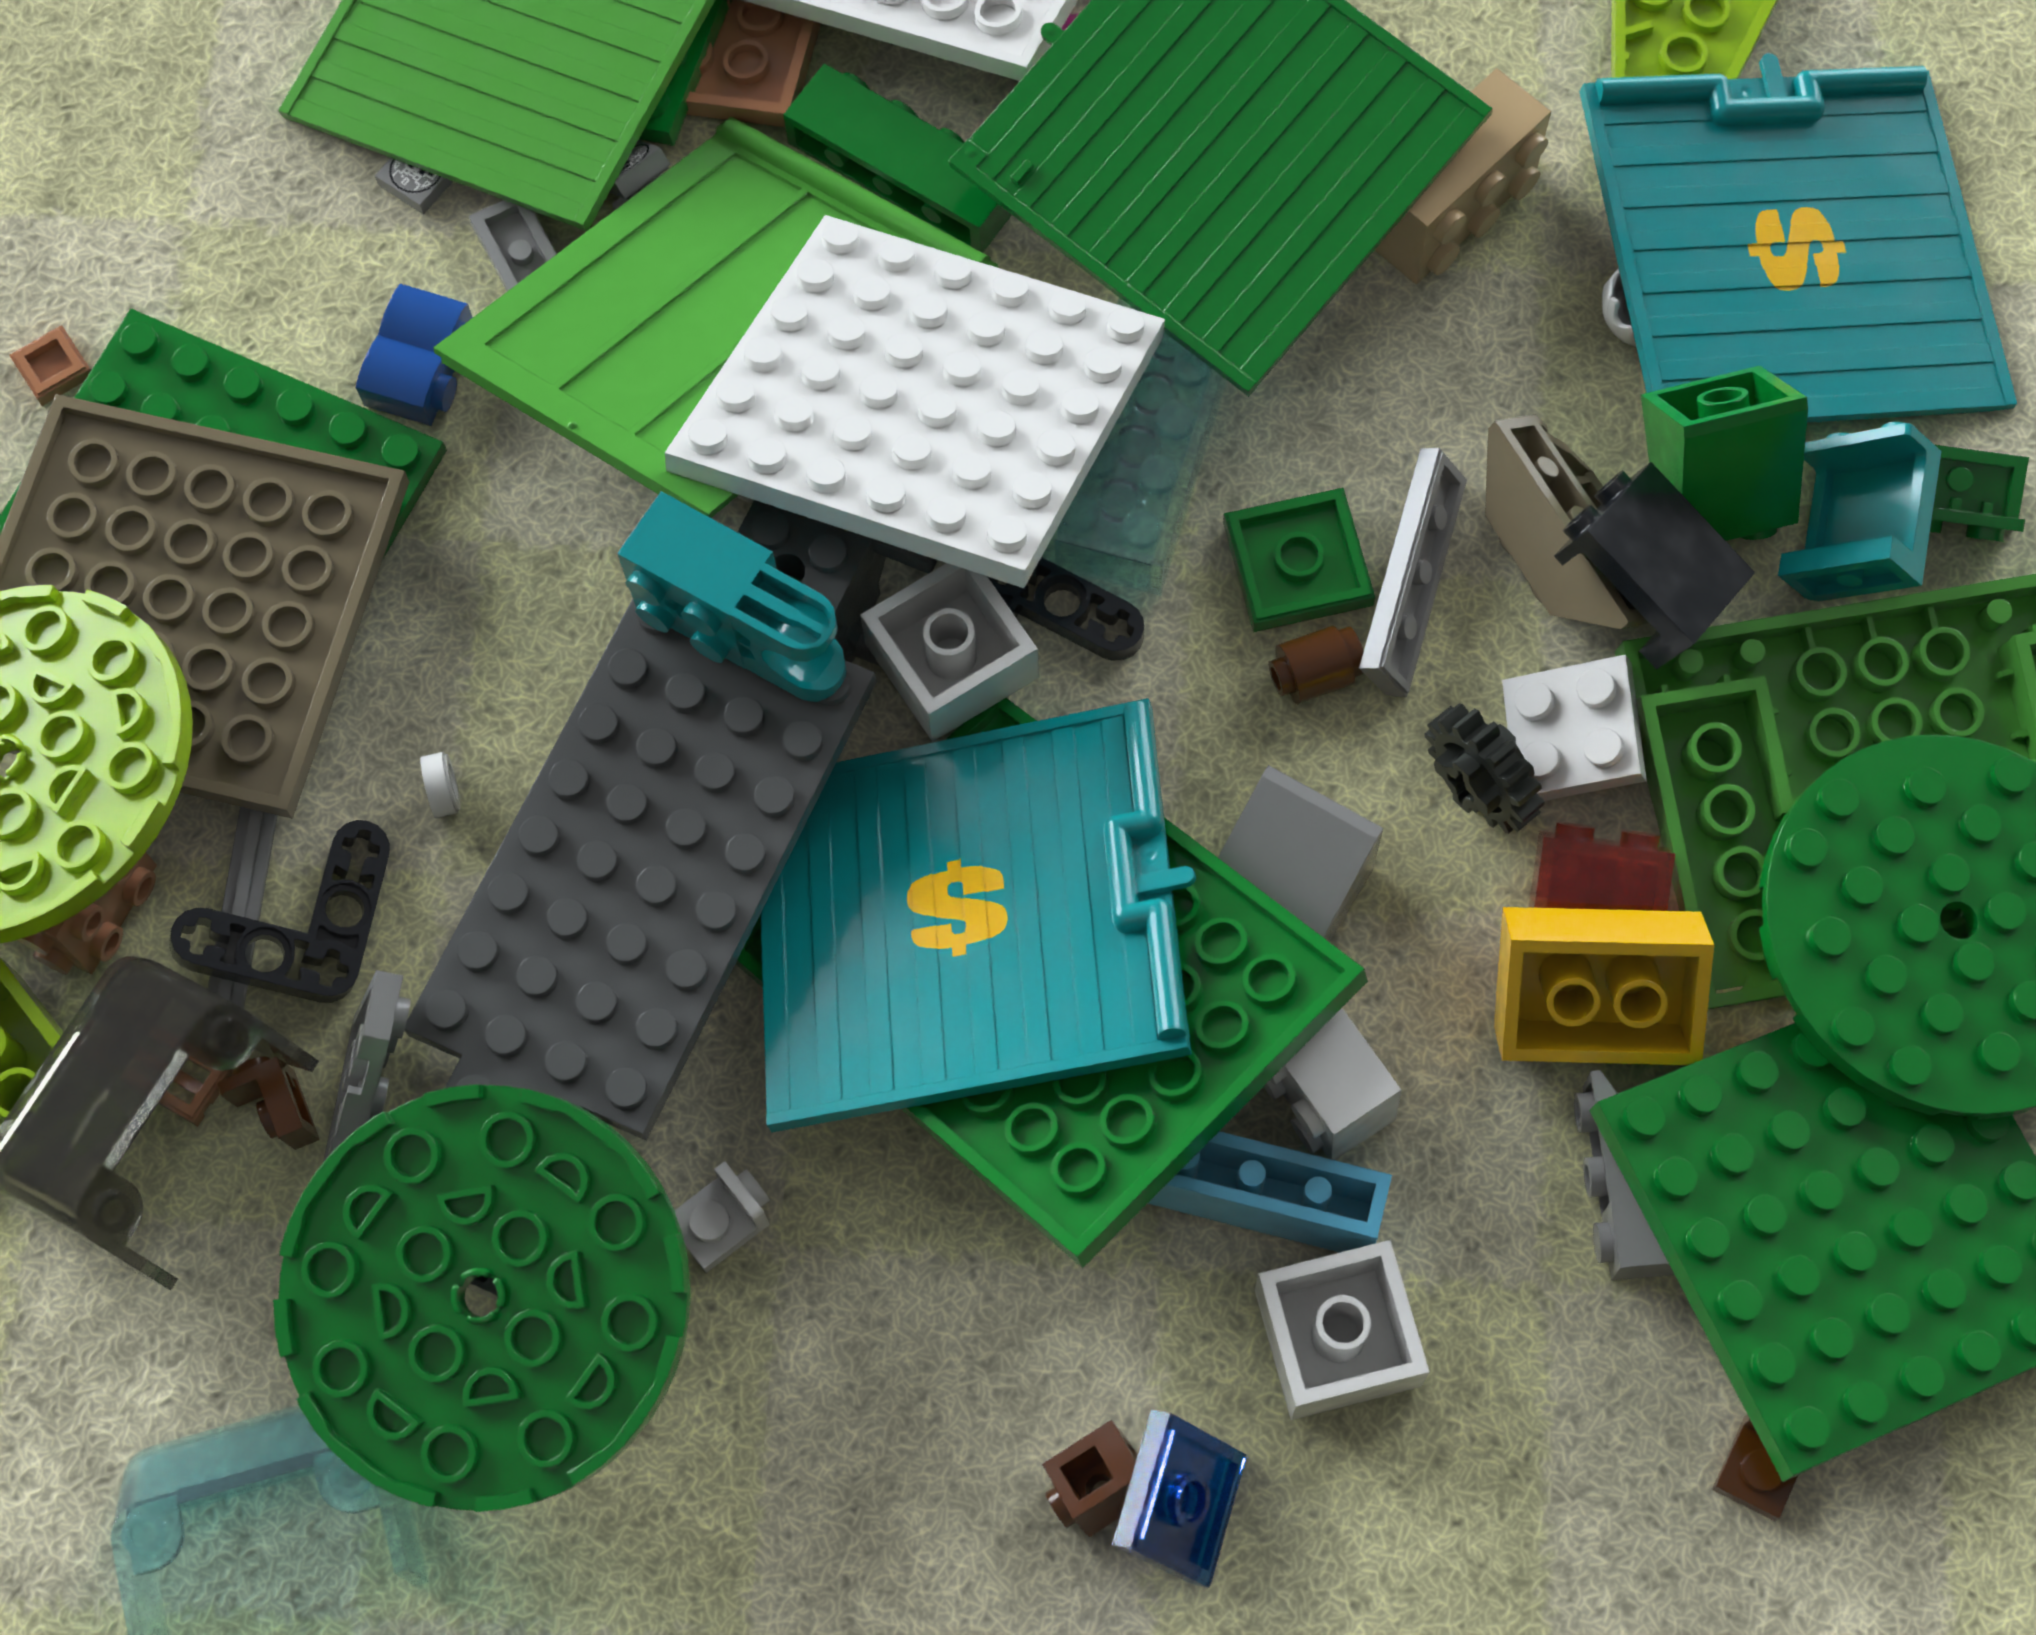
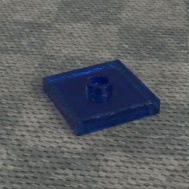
[1112,1409,1247,1588]

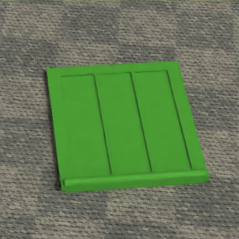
[433,117,998,518]

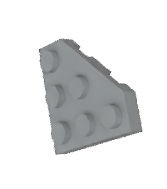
[323,970,411,1162]

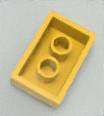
[1494,907,1714,1065]

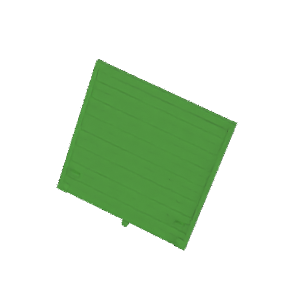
[278,0,715,232]

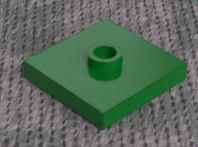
[1223,487,1375,632]

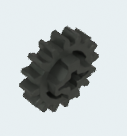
[1424,703,1545,834]

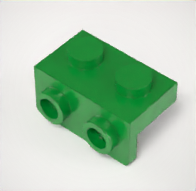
[1930,444,2029,542]

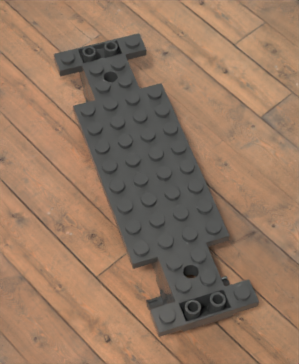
[404,495,938,1300]

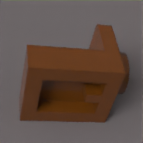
[217,1056,320,1150]
[1712,1415,1798,1521]

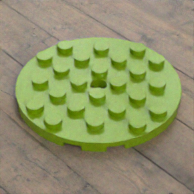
[0,585,193,944]

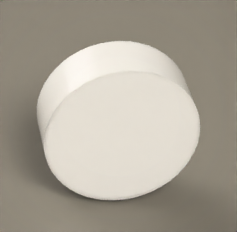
[420,752,461,818]

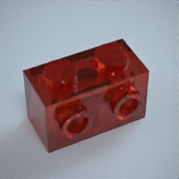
[1529,822,1675,911]

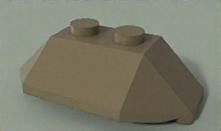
[1485,414,1649,629]

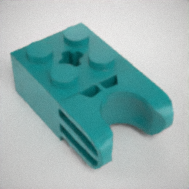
[617,491,847,702]

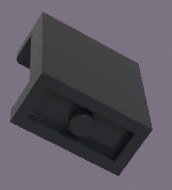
[1554,462,1755,670]

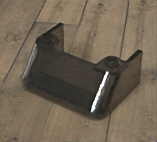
[0,956,319,1290]

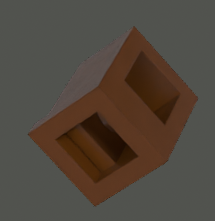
[1042,1419,1162,1537]

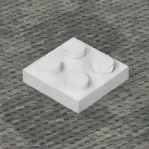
[1502,654,1647,801]

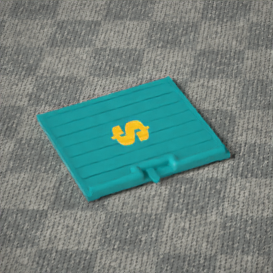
[1579,53,2018,423]
[761,698,1196,1133]

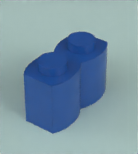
[355,283,473,426]

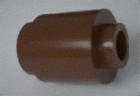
[1268,625,1364,704]

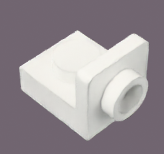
[675,1161,770,1273]

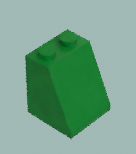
[1641,366,1808,541]

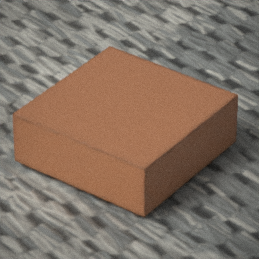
[9,325,91,406]

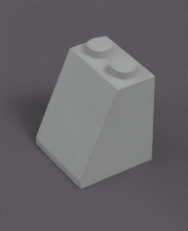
[1218,765,1383,942]

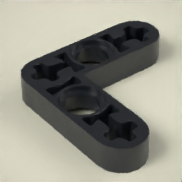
[987,557,1144,661]
[169,820,390,1003]

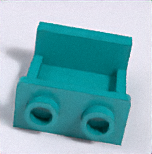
[1778,422,1942,602]

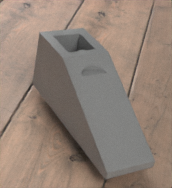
[1574,1070,1675,1281]

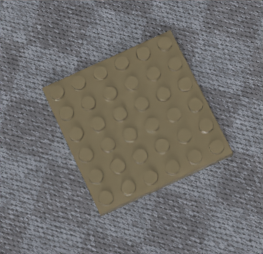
[0,394,409,819]

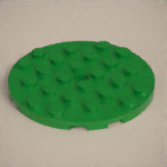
[1759,734,2036,1120]
[273,1084,691,1512]

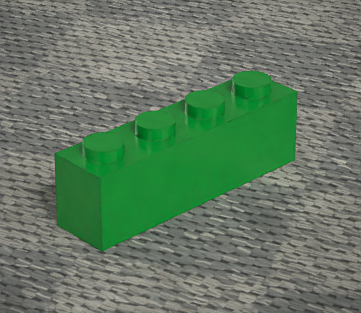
[783,64,1012,253]

